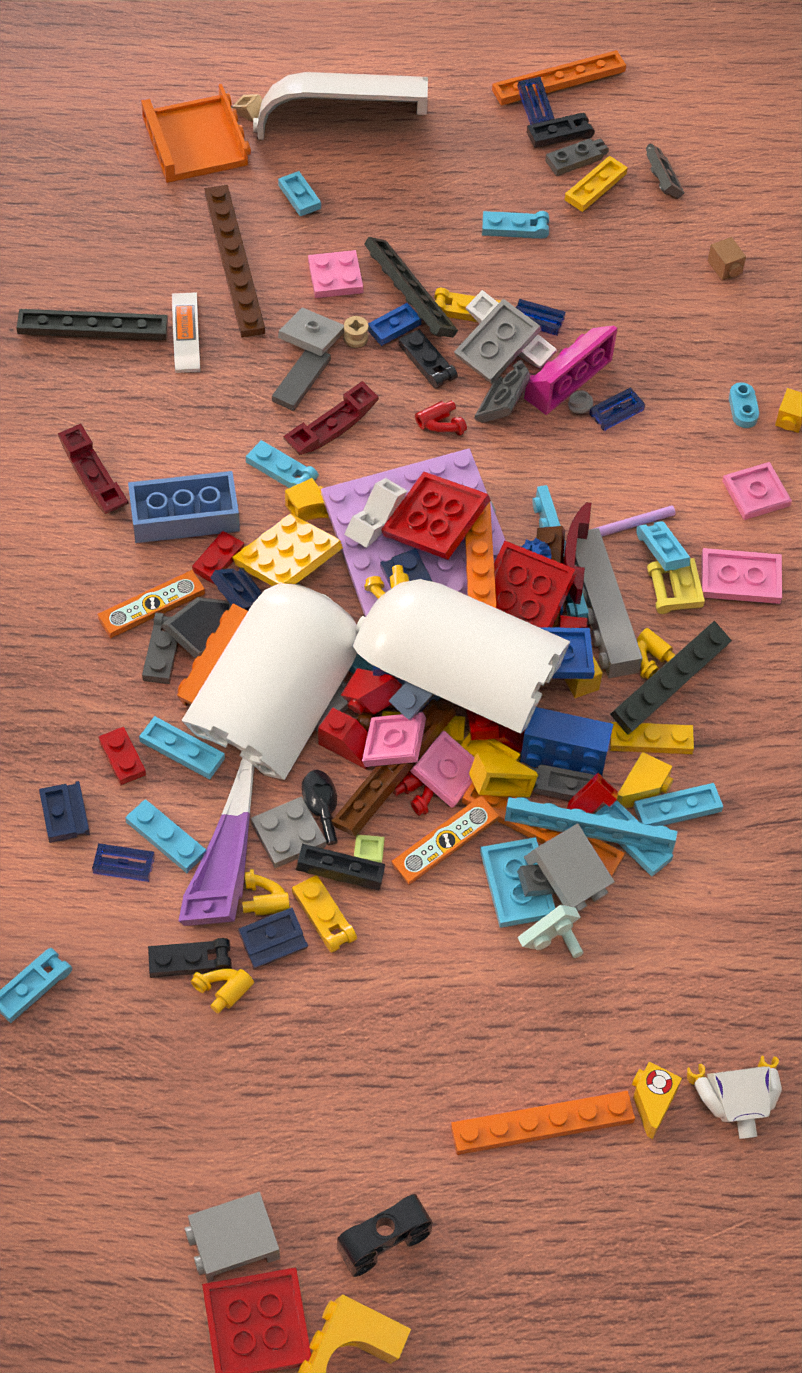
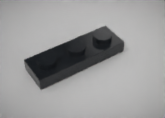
[296,843,385,891]

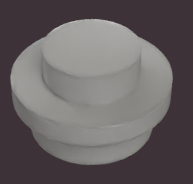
[568,390,593,414]

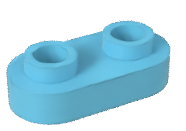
[729,382,759,428]

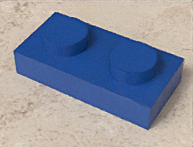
[368,303,422,346]

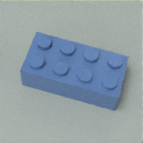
[128,471,240,543]

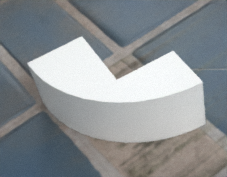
[344,478,407,548]

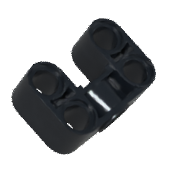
[337,1194,433,1277]

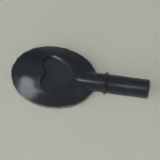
[302,770,338,845]

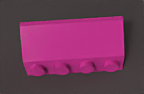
[524,325,617,415]

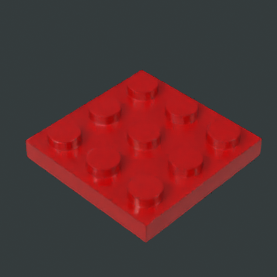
[381,472,491,560]
[494,540,578,627]
[202,1267,311,1373]

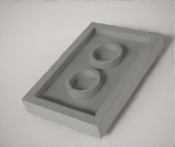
[454,299,541,384]

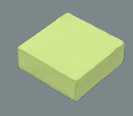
[354,834,385,863]

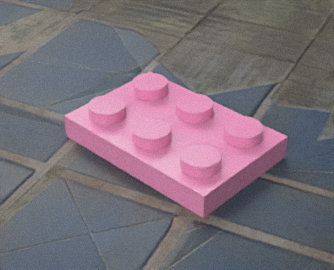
[701,548,782,604]

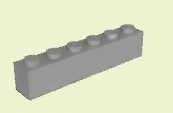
[574,528,643,678]

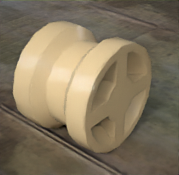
[344,316,369,348]

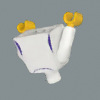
[687,1056,782,1139]

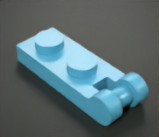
[482,211,549,239]
[246,440,319,488]
[636,521,690,571]
[0,948,73,1023]

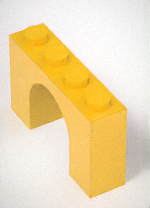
[298,1295,411,1373]

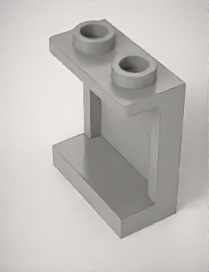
[524,823,615,911]
[184,1192,280,1283]

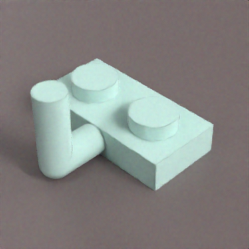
[518,905,584,958]

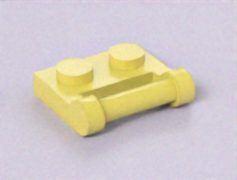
[647,558,705,614]

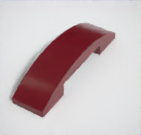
[283,381,379,455]
[58,423,129,514]
[563,502,592,604]

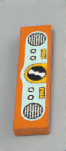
[97,570,205,639]
[391,795,499,885]

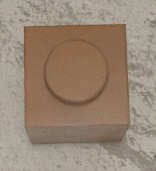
[707,237,746,280]

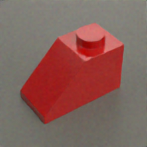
[341,668,403,714]
[318,707,368,769]

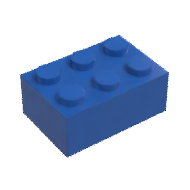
[520,707,613,776]

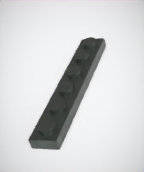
[364,237,458,338]
[16,309,168,340]
[610,621,732,735]

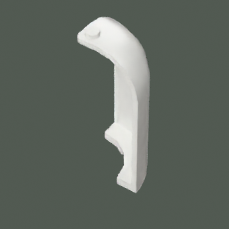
[253,72,428,140]
[353,579,570,733]
[182,583,358,780]

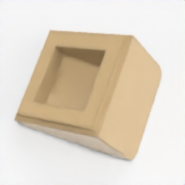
[232,94,262,121]

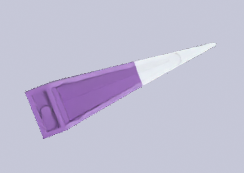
[179,758,254,926]

